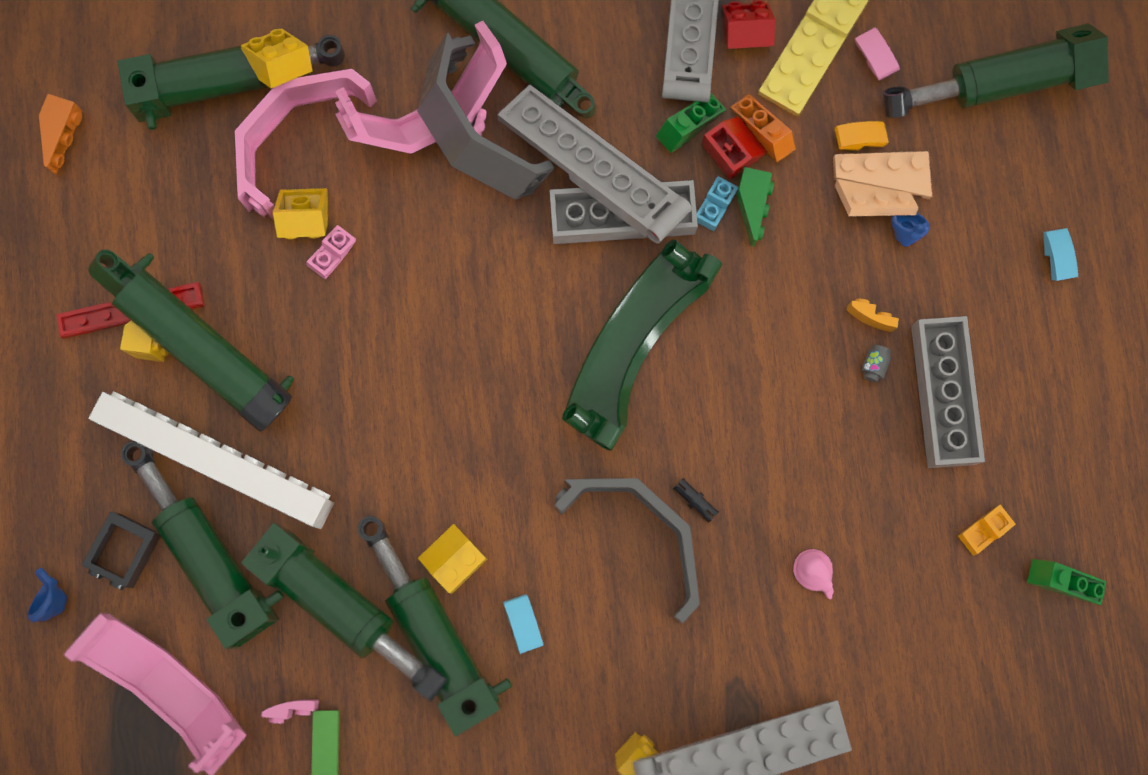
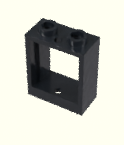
[82,511,161,590]

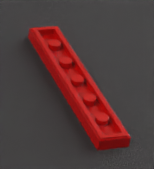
[56,282,205,339]

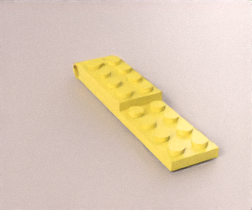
[758,0,869,117]

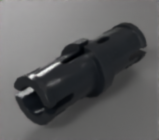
[673,478,719,523]

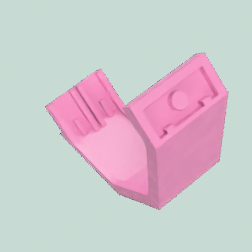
[335,21,507,154]
[235,69,377,219]
[64,614,247,775]

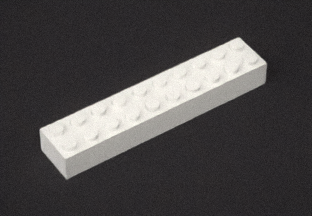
[88,391,334,529]

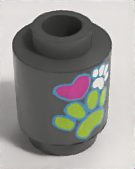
[861,345,891,383]

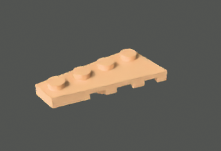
[833,151,932,199]

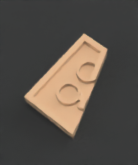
[835,179,918,216]

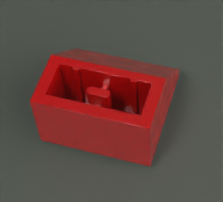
[722,0,775,49]
[701,116,768,180]

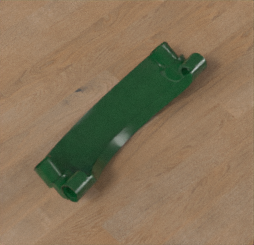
[562,239,723,451]

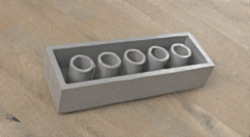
[550,180,698,244]
[911,316,985,468]

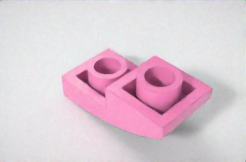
[855,27,900,80]
[306,225,356,279]
[262,699,319,723]

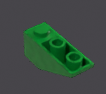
[656,93,726,153]
[736,167,774,247]
[1027,559,1107,605]

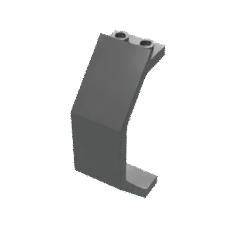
[417,32,554,200]
[555,478,700,623]

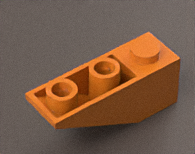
[39,94,82,174]
[731,94,795,162]

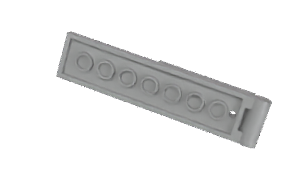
[662,0,718,102]
[497,85,692,244]
[633,700,852,775]

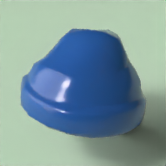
[891,213,930,247]
[27,568,67,623]

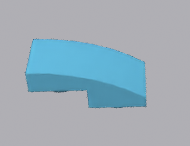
[697,176,739,231]
[1043,228,1078,281]
[503,594,543,654]

